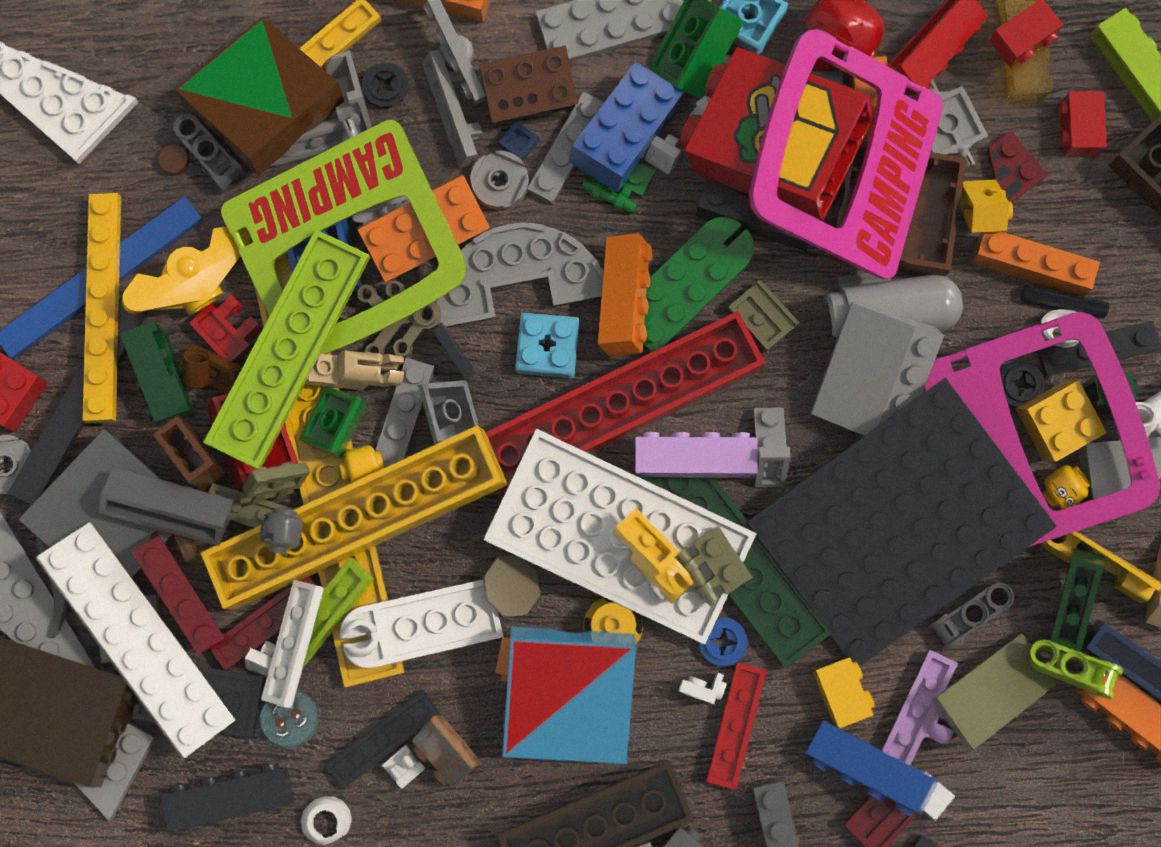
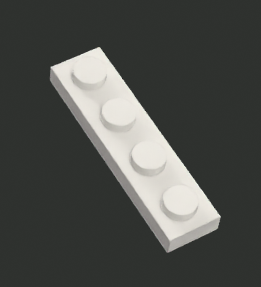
[261,580,324,708]

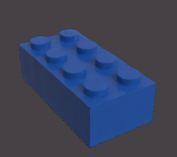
[569,62,684,193]

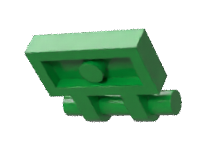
[581,163,655,214]

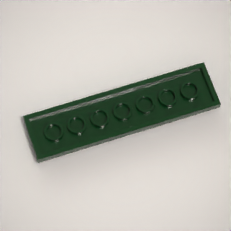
[639,477,834,669]

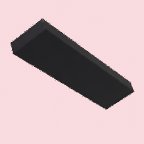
[324,690,441,790]

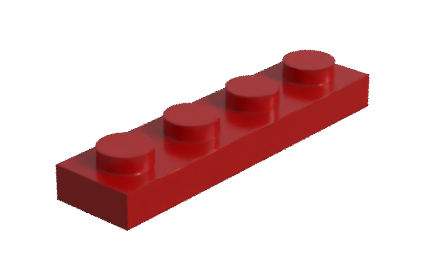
[706,662,767,790]

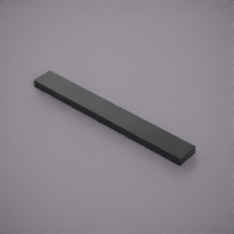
[8,287,150,505]

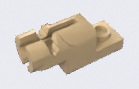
[305,350,404,390]

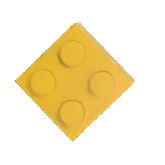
[1015,380,1107,462]

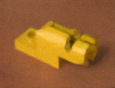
[613,508,694,604]

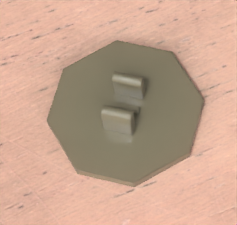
[483,555,540,617]

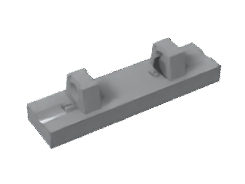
[422,49,482,168]

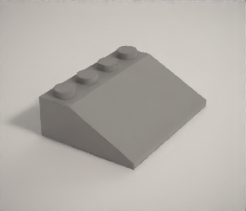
[810,301,944,436]

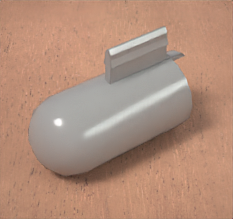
[823,273,964,338]

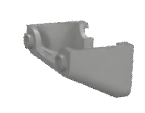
[271,51,372,166]

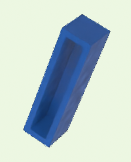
[806,720,938,817]

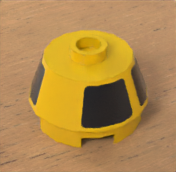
[583,597,643,644]

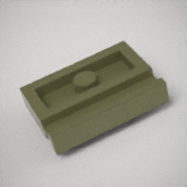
[728,280,799,353]

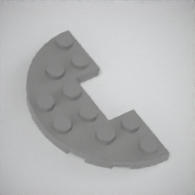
[437,223,604,327]

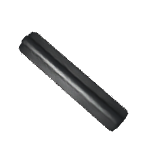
[1021,285,1109,318]

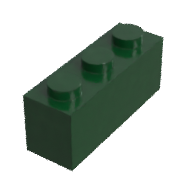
[1050,548,1104,652]

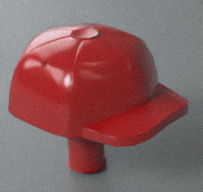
[804,0,884,72]

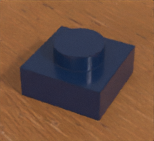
[498,120,539,162]

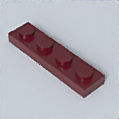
[209,576,316,671]

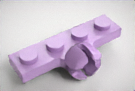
[882,650,958,765]

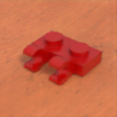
[189,295,263,363]

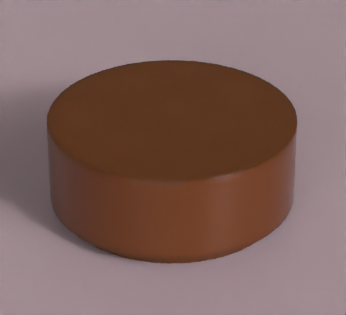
[158,145,189,176]

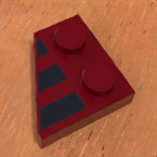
[986,130,1048,203]

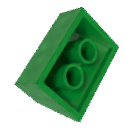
[648,0,744,99]

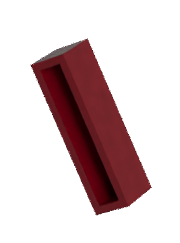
[130,531,224,655]

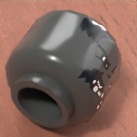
[259,508,303,554]

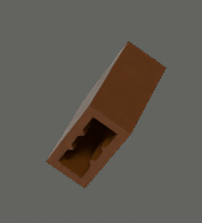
[153,416,228,492]

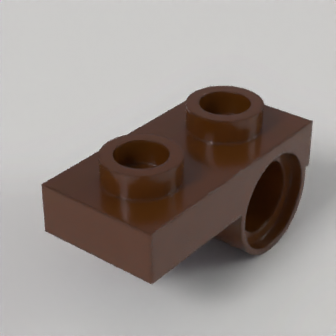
[182,344,242,394]

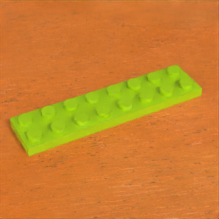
[203,229,370,469]

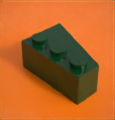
[120,321,195,427]

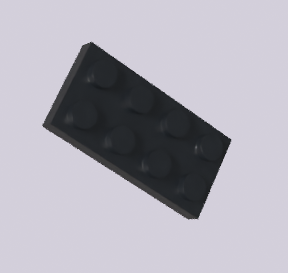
[132,666,265,738]

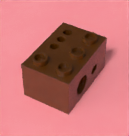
[479,45,578,123]

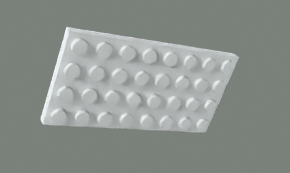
[484,429,756,644]

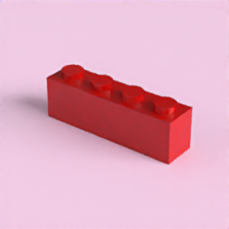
[887,0,988,96]

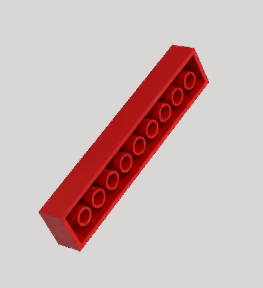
[486,311,765,499]

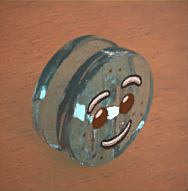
[260,690,320,747]

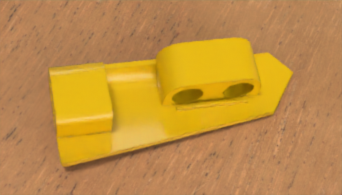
[1039,531,1161,603]

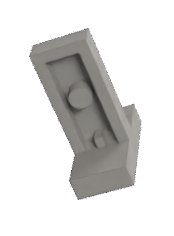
[753,408,790,487]

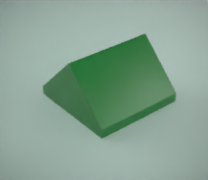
[299,386,367,459]

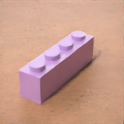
[635,432,758,478]

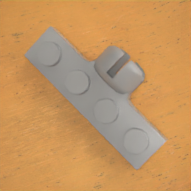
[423,0,486,105]

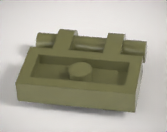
[235,462,310,505]
[676,526,753,606]

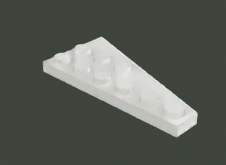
[0,42,138,164]

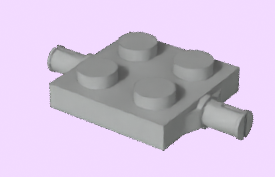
[929,80,988,170]

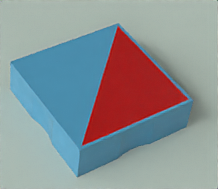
[503,626,636,764]

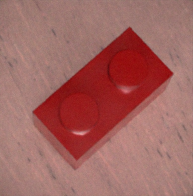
[989,0,1063,68]
[1058,91,1107,157]

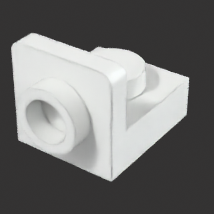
[677,673,727,704]

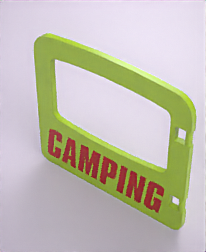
[221,120,467,354]

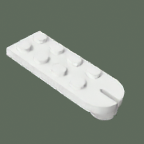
[340,580,503,668]

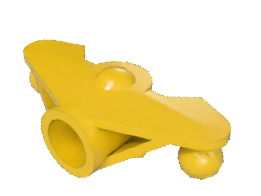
[122,226,250,316]

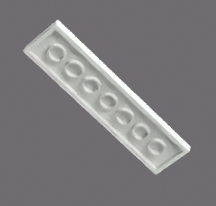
[36,522,235,759]

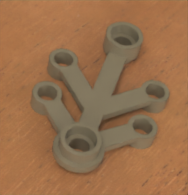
[337,280,442,357]

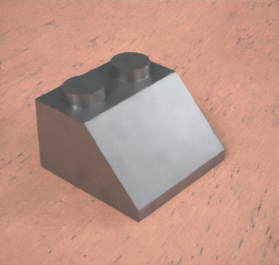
[418,380,480,445]

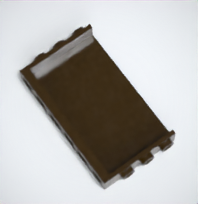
[0,637,137,788]

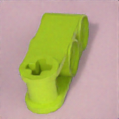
[1029,640,1123,700]

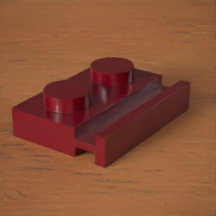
[843,796,918,847]

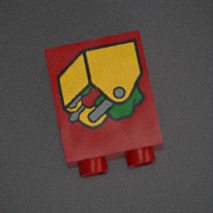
[680,47,873,222]

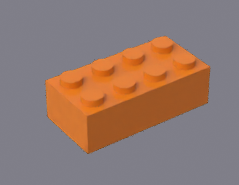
[356,174,490,283]

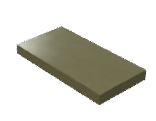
[932,633,1058,752]

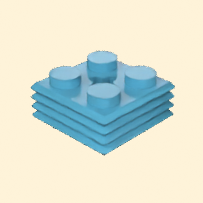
[720,0,788,55]
[515,312,579,378]

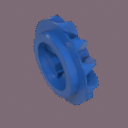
[699,617,748,666]

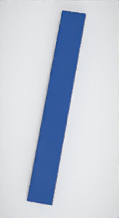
[0,196,204,360]

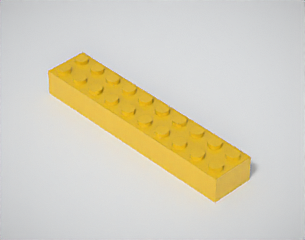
[201,425,508,610]

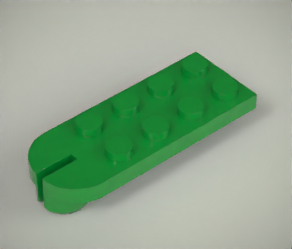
[643,217,754,352]

